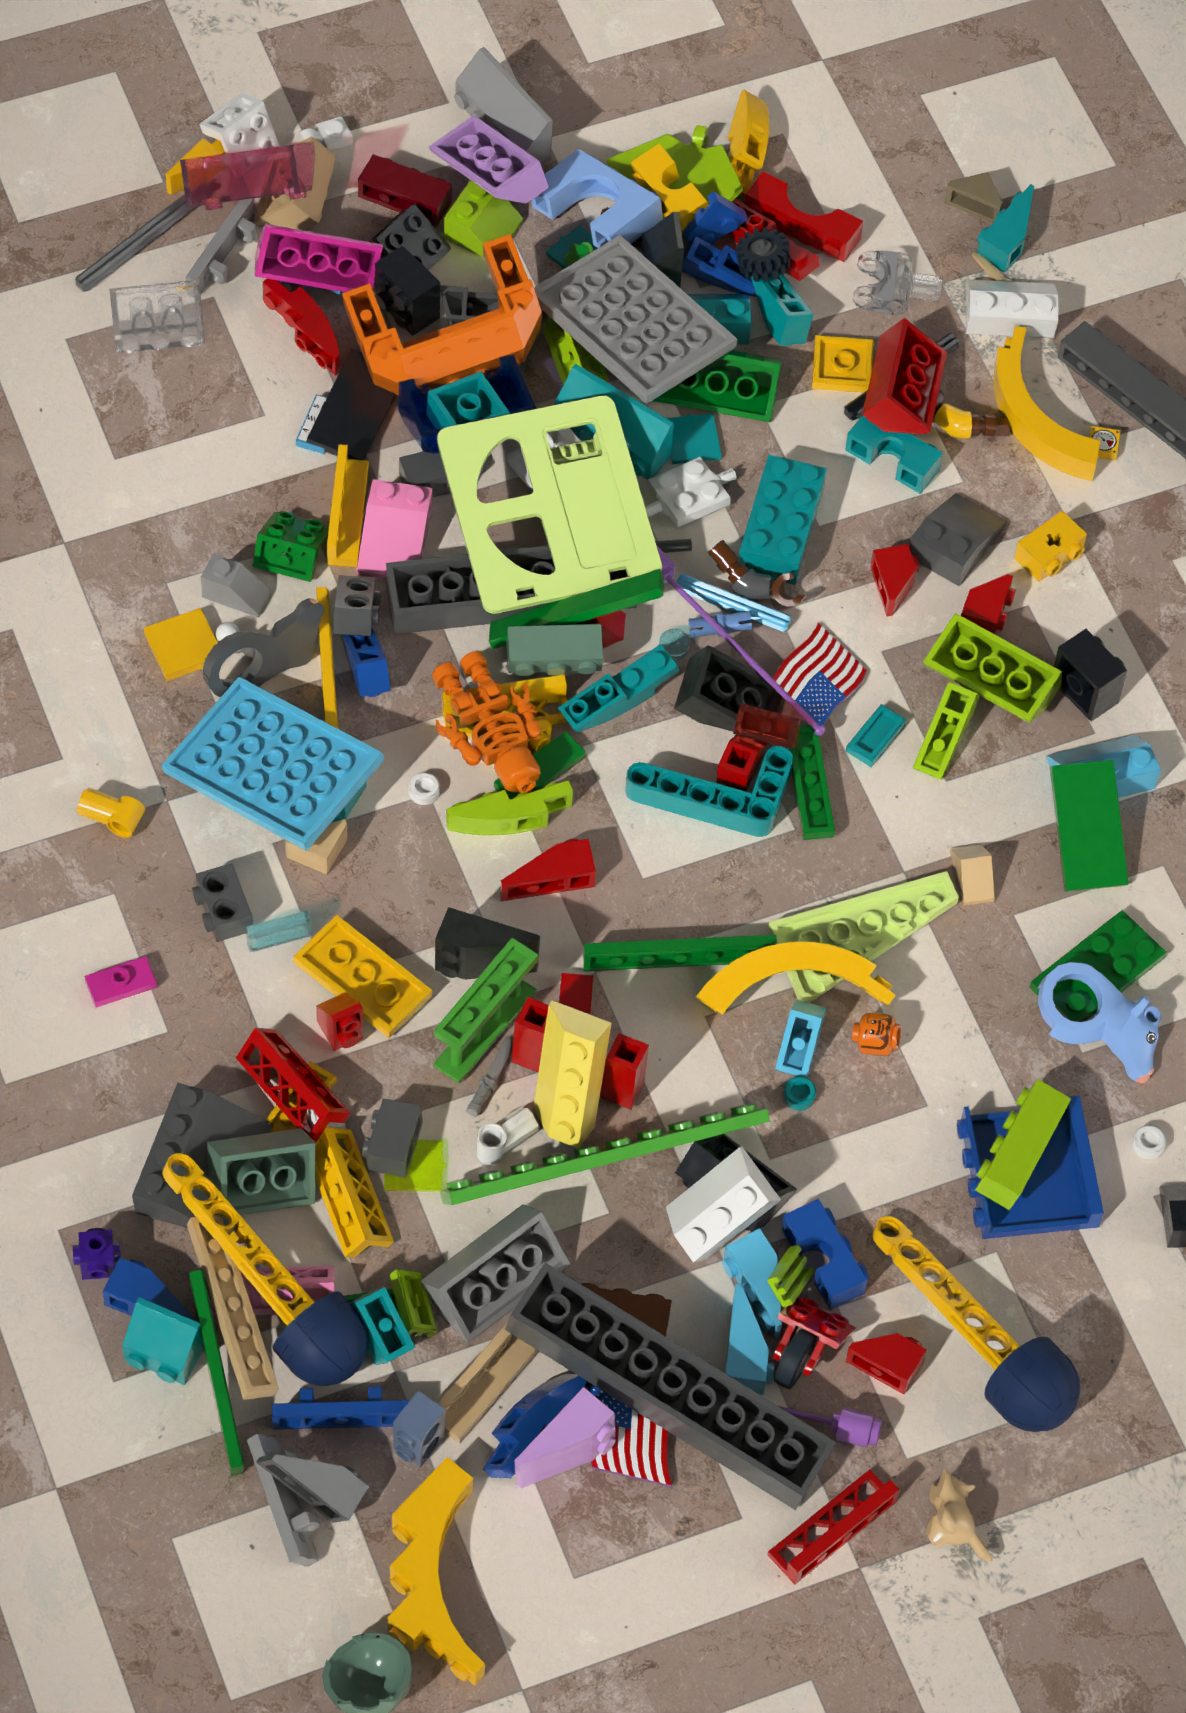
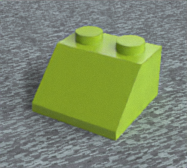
[444,180,523,257]

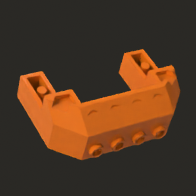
[342,234,542,402]

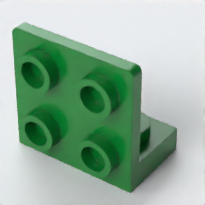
[252,511,329,582]

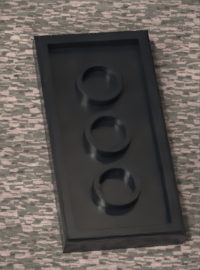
[306,348,396,460]

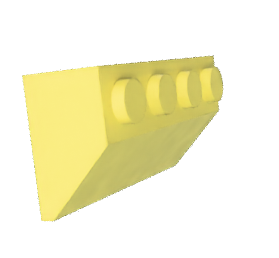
[533,1000,612,1148]

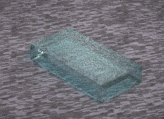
[246,910,312,952]

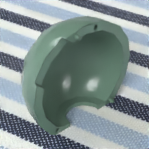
[322,1632,412,1713]

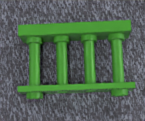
[433,938,539,1084]

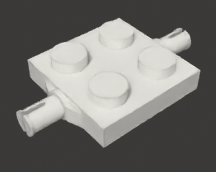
[645,457,737,527]

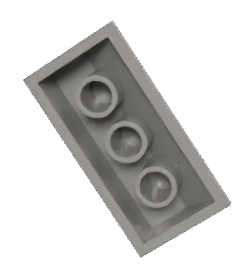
[454,47,553,163]
[420,1204,571,1343]

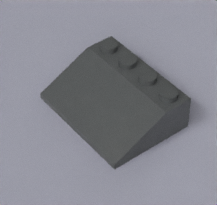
[132,1083,273,1235]

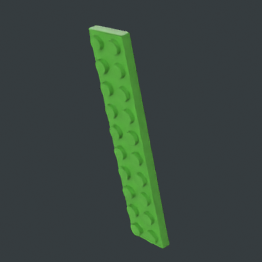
[440,1104,770,1205]

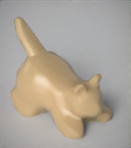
[926,1469,993,1562]

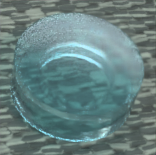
[659,629,690,660]

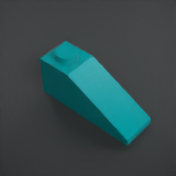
[751,273,814,346]

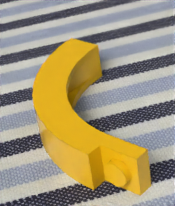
[993,326,1101,481]
[695,942,895,1016]

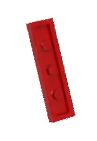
[236,1028,351,1143]
[767,1469,900,1585]

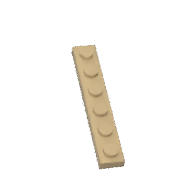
[187,1214,279,1400]

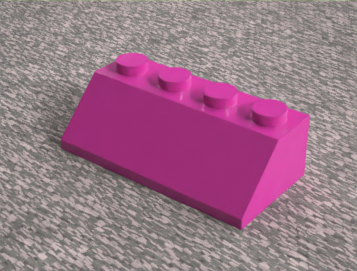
[255,224,383,292]

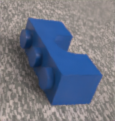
[781,1199,869,1310]

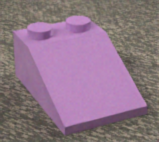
[514,1387,616,1488]

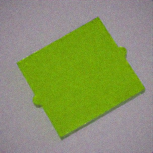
[384,1140,446,1192]

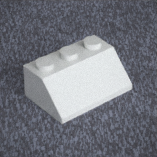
[966,279,1058,338]
[666,1147,781,1262]

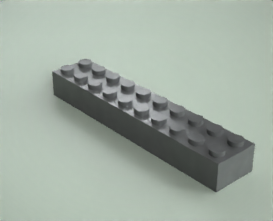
[505,1262,836,1510]

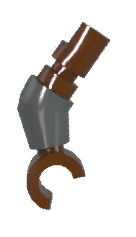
[708,540,807,607]

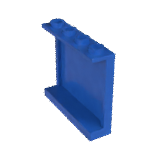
[957,1095,1104,1239]

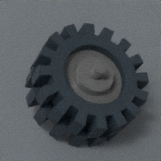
[736,227,791,282]

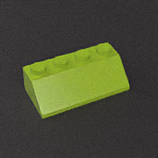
[923,613,1062,723]

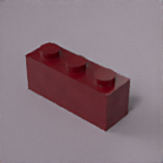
[358,154,452,227]

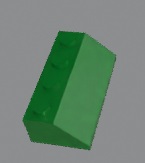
[653,350,783,422]

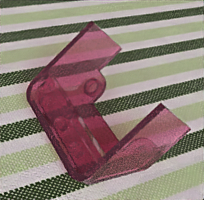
[180,142,315,210]

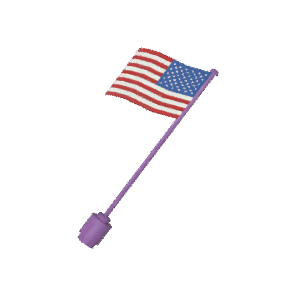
[656,545,867,736]
[587,1381,882,1487]

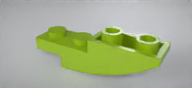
[446,780,573,836]

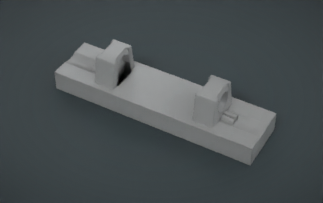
[186,194,257,299]
[247,1433,321,1567]

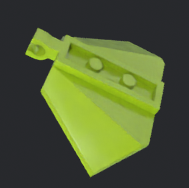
[606,125,743,214]

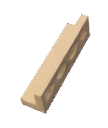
[437,1323,539,1444]

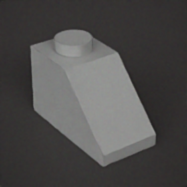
[201,553,271,618]

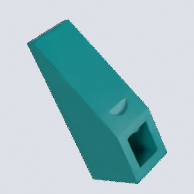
[977,184,1034,272]

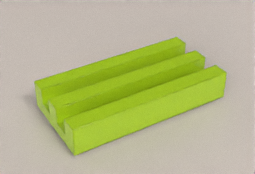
[767,1244,815,1308]
[389,1269,437,1338]

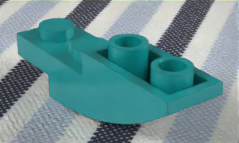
[558,644,679,733]

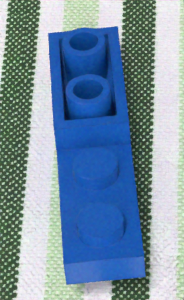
[483,1374,587,1478]

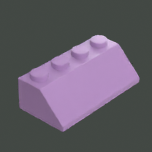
[429,115,549,204]

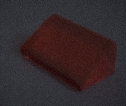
[733,703,800,749]

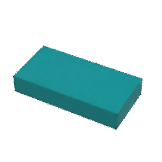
[846,704,907,767]

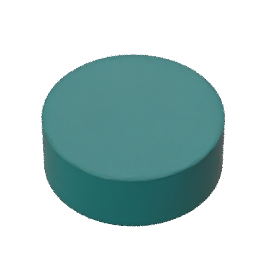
[783,1076,816,1111]

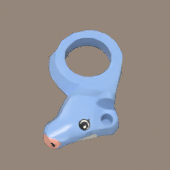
[1038,962,1161,1083]

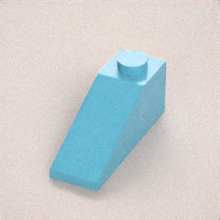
[725,1284,774,1395]

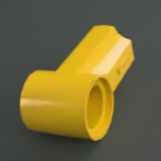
[77,787,146,838]

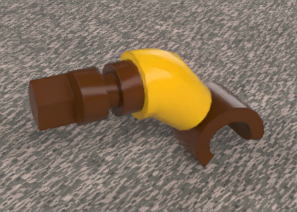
[932,389,1009,439]

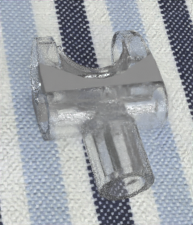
[853,250,943,315]

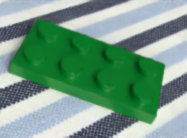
[1029,910,1167,1022]

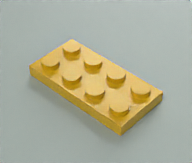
[293,915,433,1038]

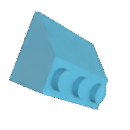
[1046,734,1161,798]

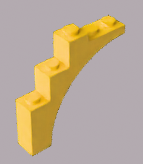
[388,1457,485,1686]

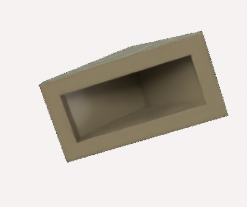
[945,172,1003,223]

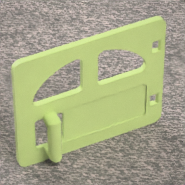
[437,396,662,614]

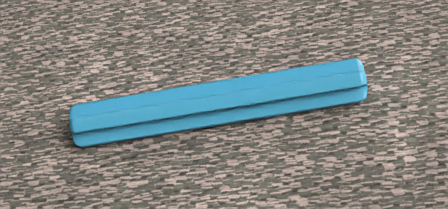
[677,574,791,632]

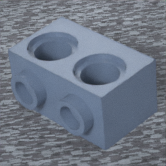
[393,1391,446,1467]

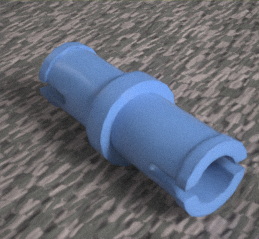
[688,611,752,638]

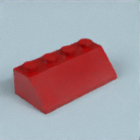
[862,318,947,434]

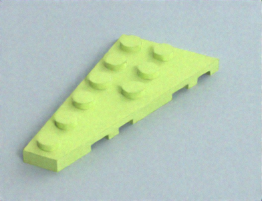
[768,871,959,1003]

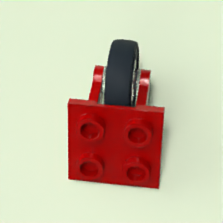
[773,1297,856,1389]

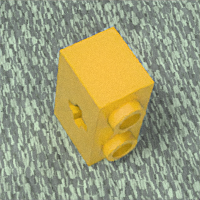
[1014,511,1087,582]

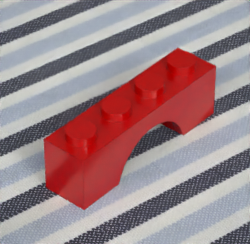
[744,171,863,262]

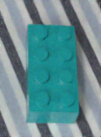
[738,454,827,585]

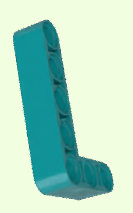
[625,746,793,837]

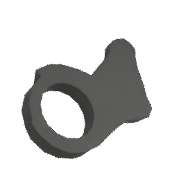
[203,598,325,697]

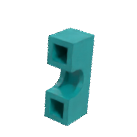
[845,415,943,494]

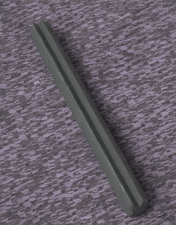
[75,182,210,292]

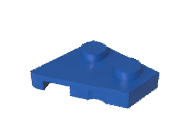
[683,191,748,245]

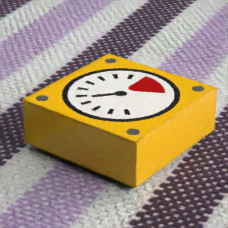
[1089,426,1121,460]

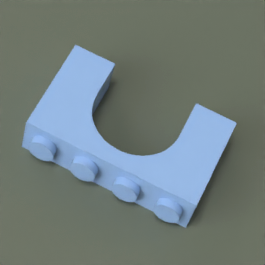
[531,149,663,248]

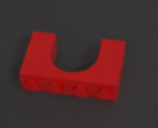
[512,997,649,1110]

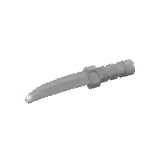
[466,1037,511,1117]

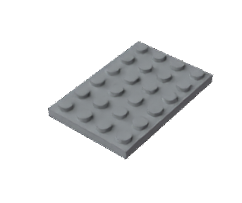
[534,235,737,404]

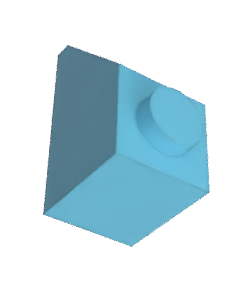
[775,999,827,1078]

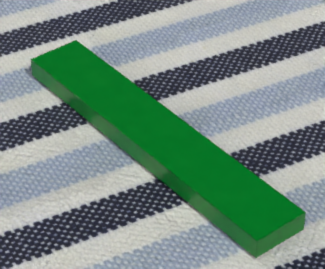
[489,569,664,649]
[583,935,777,971]
[189,1270,244,1476]

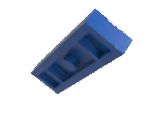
[272,1387,409,1430]

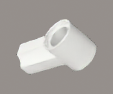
[476,1106,539,1165]

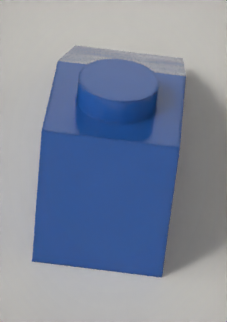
[340,627,391,697]
[103,1258,198,1322]

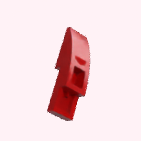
[728,199,820,281]
[262,279,340,376]

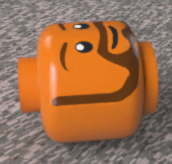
[852,1013,901,1057]

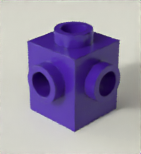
[73,1228,121,1280]

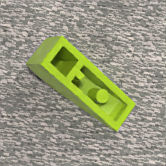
[913,682,980,780]

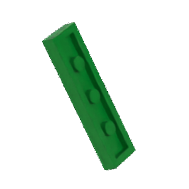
[785,725,835,840]

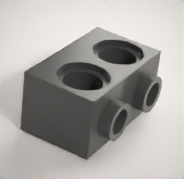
[334,575,381,636]
[192,863,253,942]

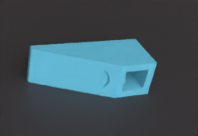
[722,1228,782,1340]

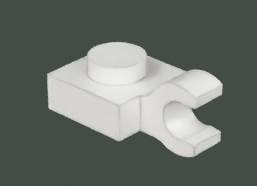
[300,116,353,151]

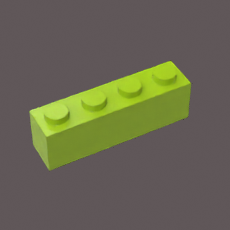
[975,1079,1071,1210]

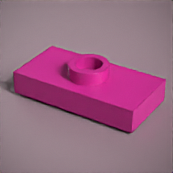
[84,956,157,1008]

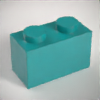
[350,1287,416,1365]

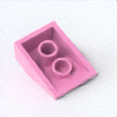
[357,479,433,579]

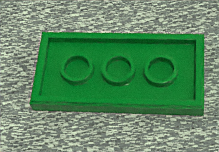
[1050,760,1129,892]

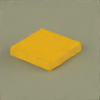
[812,335,874,393]
[143,608,218,682]

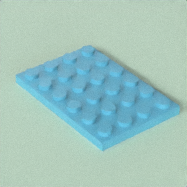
[161,677,385,851]

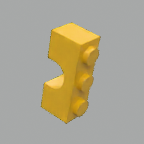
[631,144,708,235]

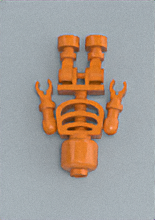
[432,651,541,793]

